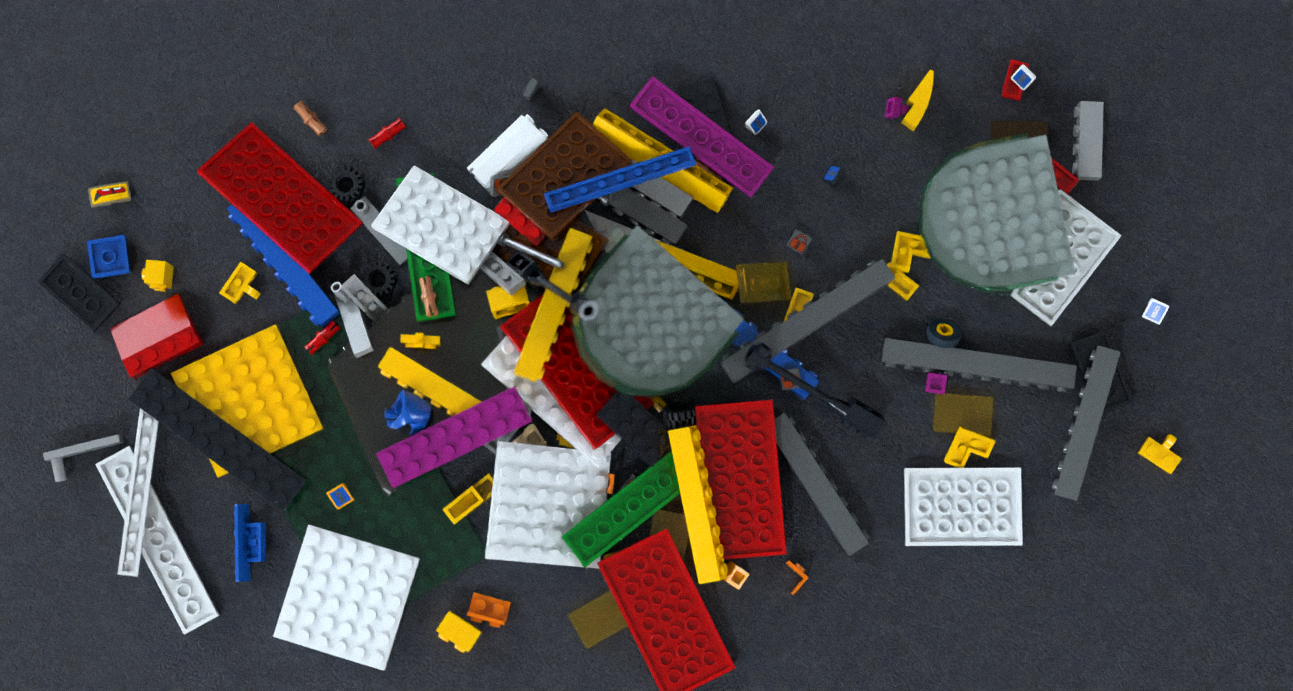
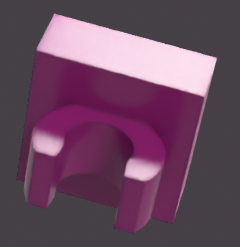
[885,97,908,119]
[925,372,947,395]

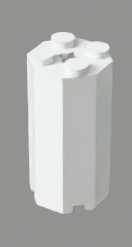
[467,115,548,197]

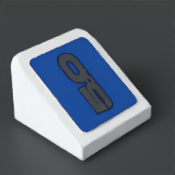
[1011,64,1036,90]
[745,109,767,135]
[1142,298,1169,325]

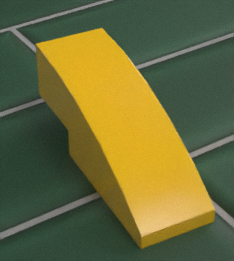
[901,69,934,132]
[442,473,494,525]

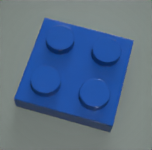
[87,235,132,279]

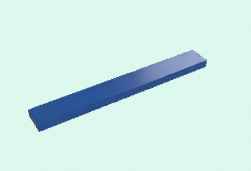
[544,146,696,213]

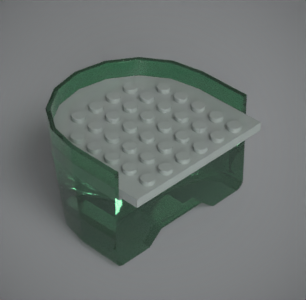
[919,133,1075,295]
[570,225,744,398]

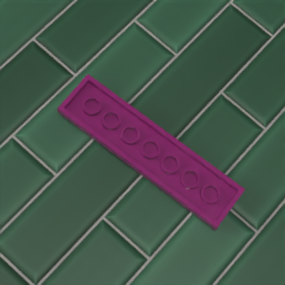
[629,76,774,198]
[376,386,533,488]

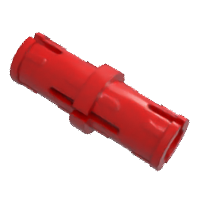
[368,118,406,149]
[304,320,341,355]

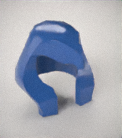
[384,390,432,435]

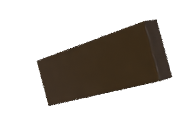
[990,121,1048,141]

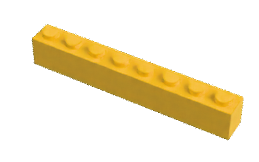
[593,108,733,213]
[513,228,593,383]
[668,425,728,584]

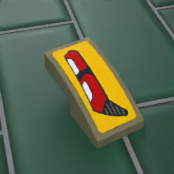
[88,181,131,208]

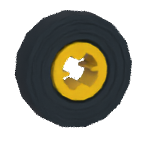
[926,318,961,348]

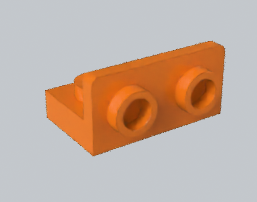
[467,592,511,628]

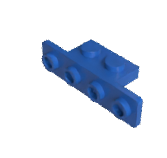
[234,504,266,582]

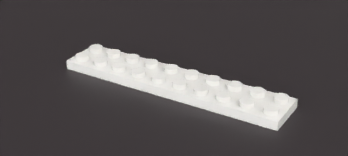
[95,446,220,634]

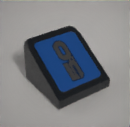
[823,165,845,187]

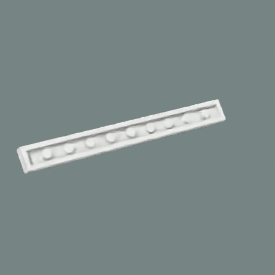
[118,408,159,577]

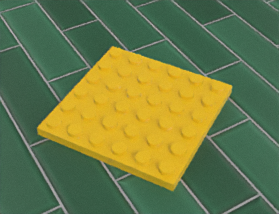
[171,324,324,478]

